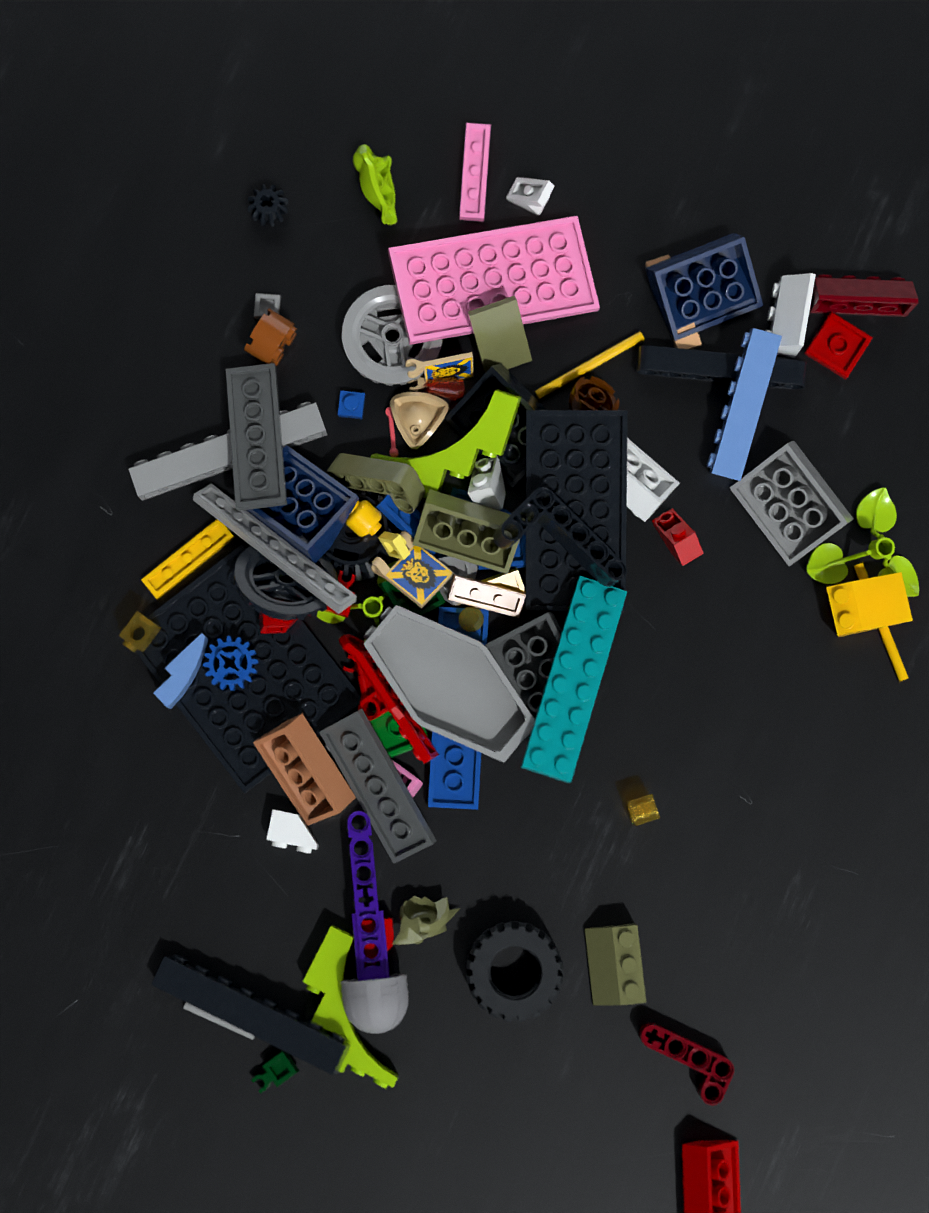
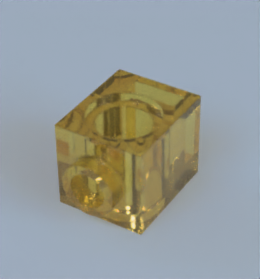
[119,611,161,653]
[626,794,660,826]

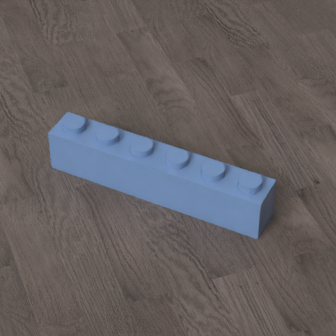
[707,328,782,481]

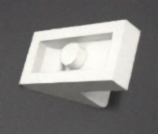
[506,177,554,215]

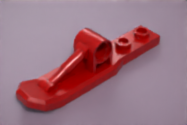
[339,634,439,764]

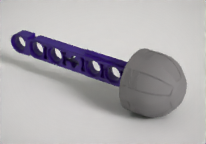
[340,811,409,1033]

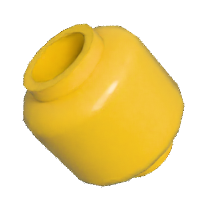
[345,500,382,537]

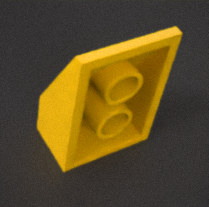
[826,572,913,637]

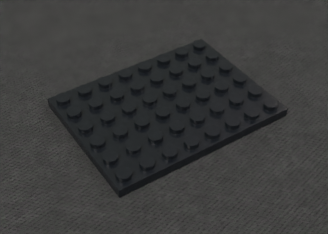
[123,544,361,794]

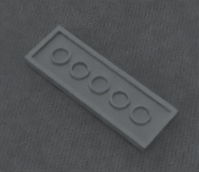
[226,363,287,511]
[320,709,436,864]

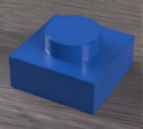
[338,391,365,419]

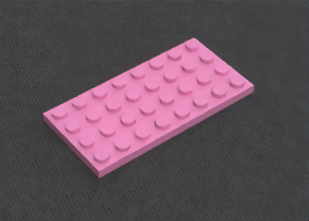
[388,216,600,345]

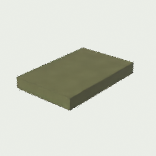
[467,296,532,373]

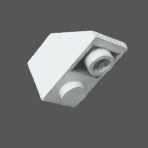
[468,457,506,510]
[266,810,319,854]

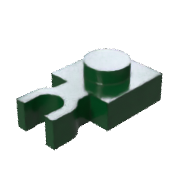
[251,1051,299,1094]

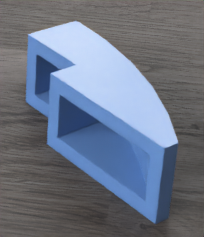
[154,633,208,709]

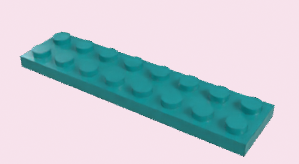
[521,576,627,783]

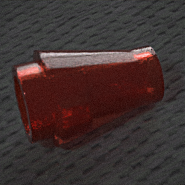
[427,376,464,401]

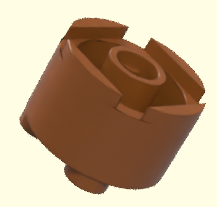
[244,308,297,366]

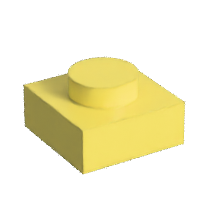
[378,531,411,560]

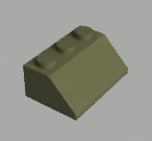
[585,923,646,1005]

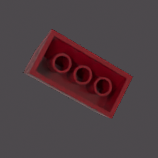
[809,275,918,317]

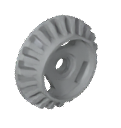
[342,285,443,386]

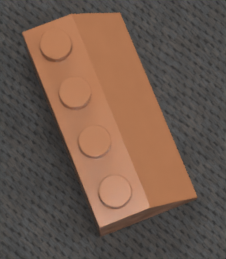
[253,714,356,826]

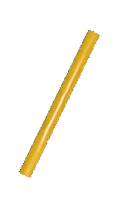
[534,331,644,399]
[854,563,909,682]

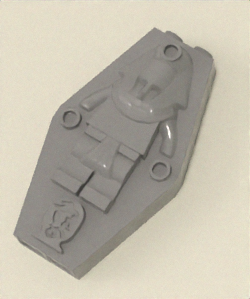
[364,605,535,762]

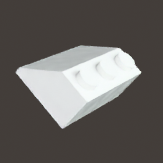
[766,273,816,358]
[627,438,680,522]

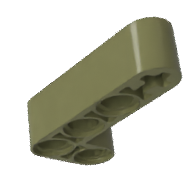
[326,453,426,514]

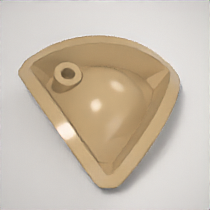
[390,392,449,449]

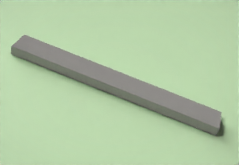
[193,483,357,614]

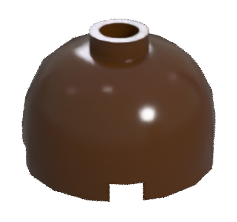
[569,377,620,410]

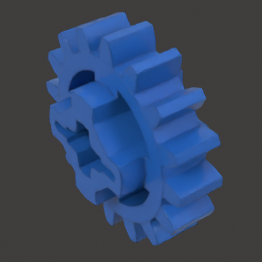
[203,636,259,691]

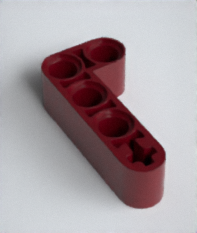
[639,1022,734,1105]

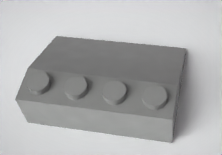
[730,440,853,566]

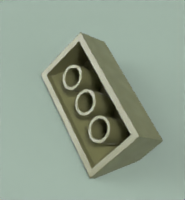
[412,489,525,574]

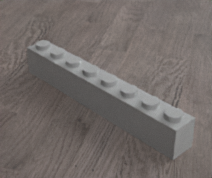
[129,402,327,501]

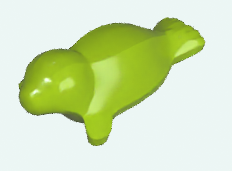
[353,144,397,225]

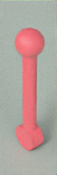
[385,407,399,457]

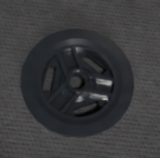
[324,488,402,582]
[234,546,338,621]

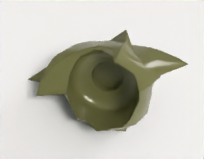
[392,896,460,945]

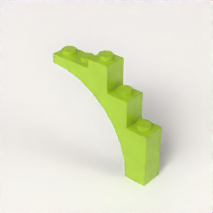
[370,390,522,499]
[303,925,398,1088]

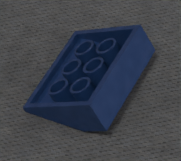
[645,233,763,341]
[246,445,359,563]

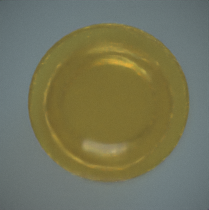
[459,607,484,632]

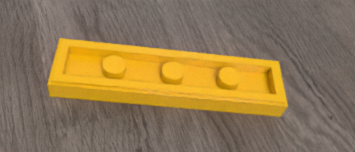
[141,519,235,600]

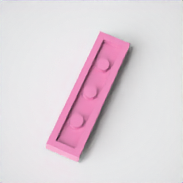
[460,123,491,221]

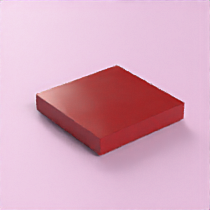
[804,312,873,380]

